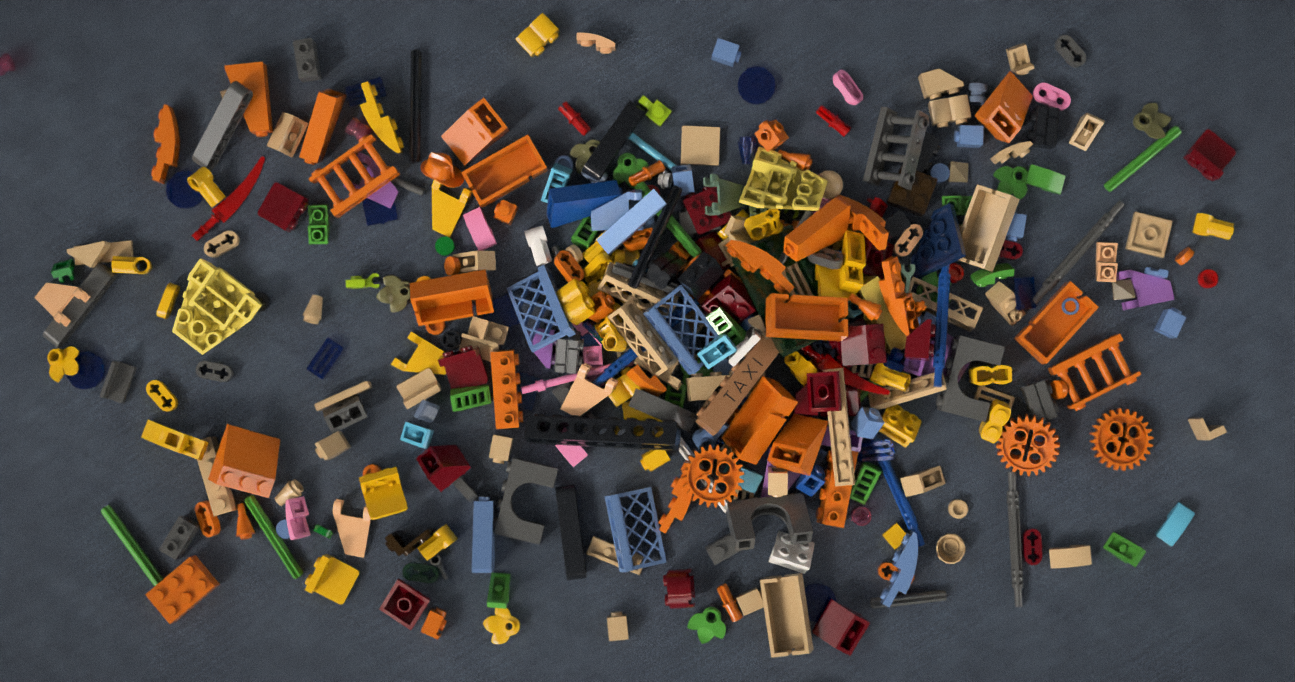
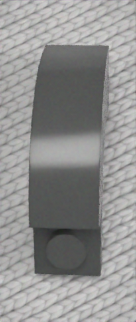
[629,388,697,432]

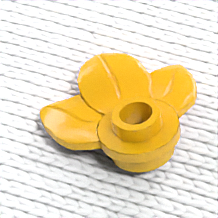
[47,346,79,382]
[483,608,520,644]

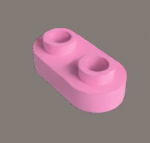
[833,70,863,105]
[1033,83,1071,111]

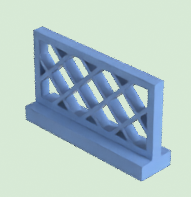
[507,265,576,352]
[643,284,718,375]
[605,487,667,572]

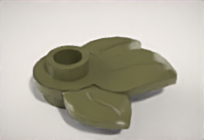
[1133,103,1171,139]
[570,139,600,174]
[376,275,410,312]

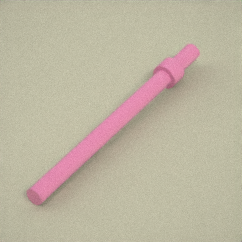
[521,361,634,394]

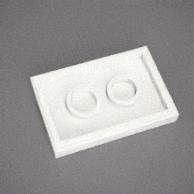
[728,327,761,367]

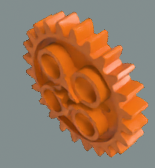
[1089,408,1154,471]
[996,414,1060,476]
[681,444,744,508]

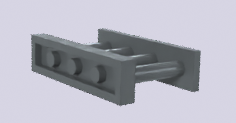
[863,107,929,190]

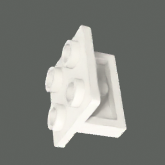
[769,531,815,574]

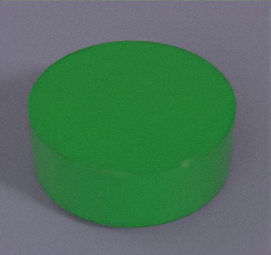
[435,236,455,256]
[313,524,333,539]

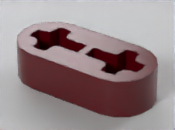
[999,240,1023,260]
[1022,528,1042,565]

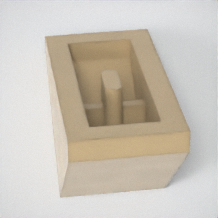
[1069,113,1105,151]
[67,241,111,268]

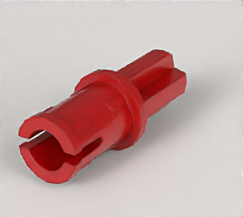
[558,101,591,136]
[816,105,851,137]

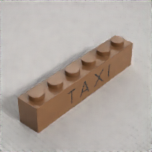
[695,334,786,436]

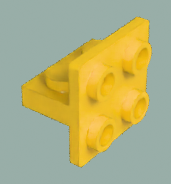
[879,404,922,448]

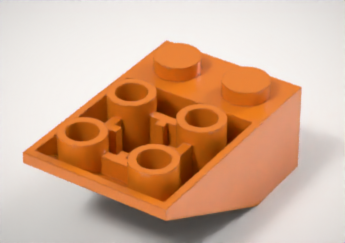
[974,71,1033,143]
[441,97,509,166]
[767,414,828,476]

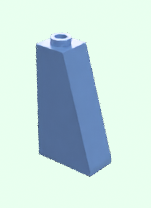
[472,497,495,573]

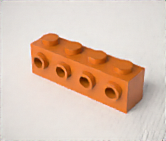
[490,349,523,429]
[816,450,858,528]

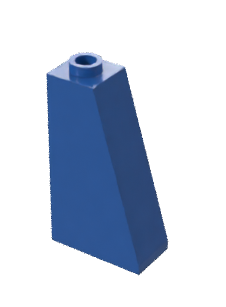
[547,180,623,228]

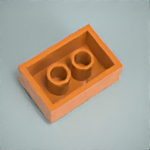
[145,555,220,624]

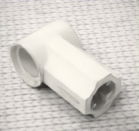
[524,225,552,266]

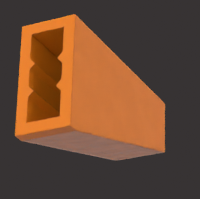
[224,61,273,137]
[299,89,347,165]
[783,197,851,262]

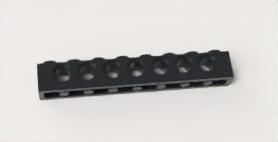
[524,414,681,451]

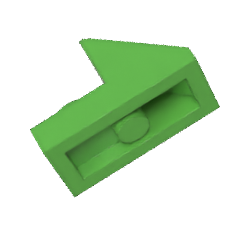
[1103,532,1146,568]
[487,573,511,609]

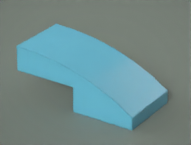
[1155,502,1195,546]

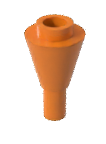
[778,149,813,171]
[848,293,883,321]
[236,503,255,540]

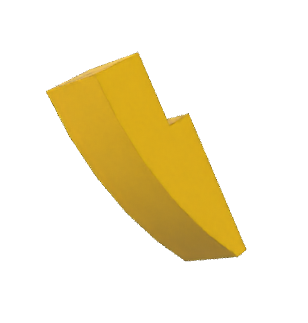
[839,230,866,293]

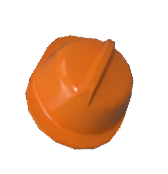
[420,152,465,188]

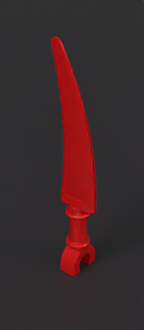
[191,156,265,241]
[794,339,890,395]

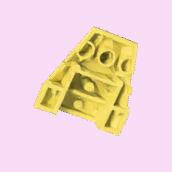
[739,147,828,211]
[172,258,262,355]

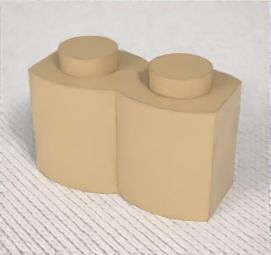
[928,95,971,128]

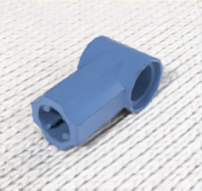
[692,422,729,452]

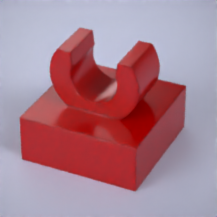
[867,197,888,217]

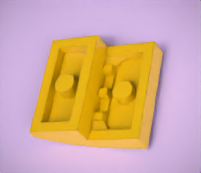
[815,264,856,301]

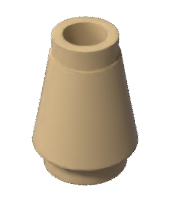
[303,295,323,324]
[275,479,304,506]

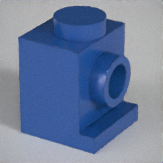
[796,465,825,497]

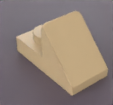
[467,316,510,345]

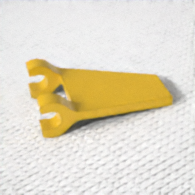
[432,180,472,238]
[391,331,446,375]

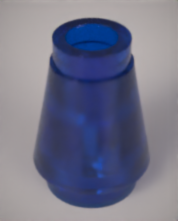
[738,136,757,164]

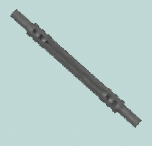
[1031,200,1125,304]
[1007,472,1024,607]

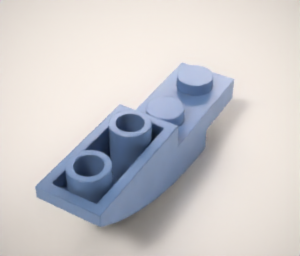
[880,531,918,608]

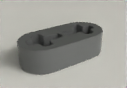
[1055,35,1086,68]
[807,248,844,269]
[196,361,234,382]
[453,476,479,503]

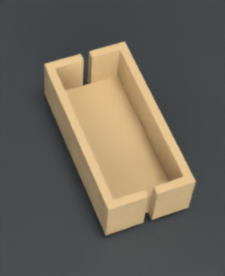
[958,184,1020,272]
[760,573,814,658]

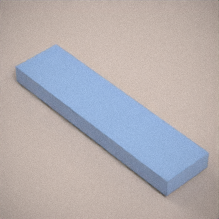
[596,189,667,255]

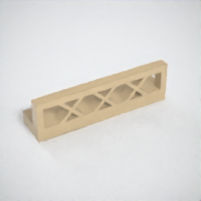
[597,262,679,319]
[909,276,983,332]
[607,299,678,376]

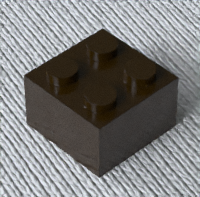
[886,165,938,217]

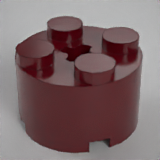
[663,568,695,609]

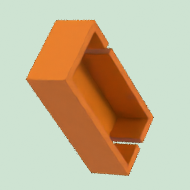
[461,134,548,208]
[409,269,494,326]
[1014,281,1099,364]
[766,293,848,341]
[722,376,798,465]

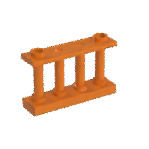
[308,134,400,218]
[1047,333,1141,411]

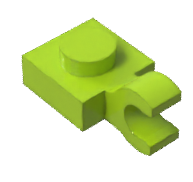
[638,95,672,127]
[345,273,381,289]

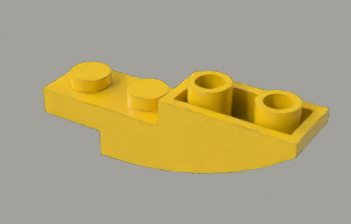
[360,81,404,154]
[141,419,209,461]

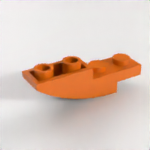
[151,104,180,184]
[837,195,889,250]
[725,240,795,294]
[878,256,919,336]
[658,460,693,534]

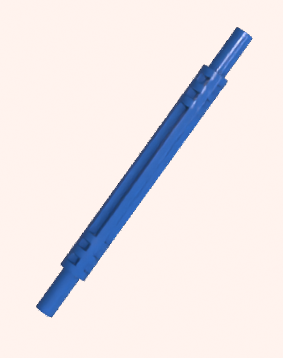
[933,265,951,388]
[592,298,699,386]
[869,435,925,547]

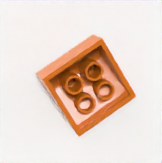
[208,424,281,498]

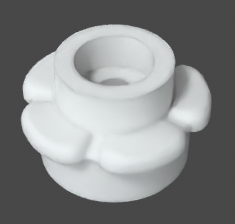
[658,170,673,189]

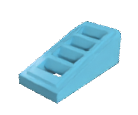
[541,163,573,203]

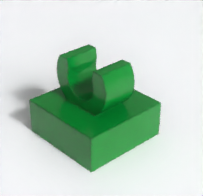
[51,259,75,283]

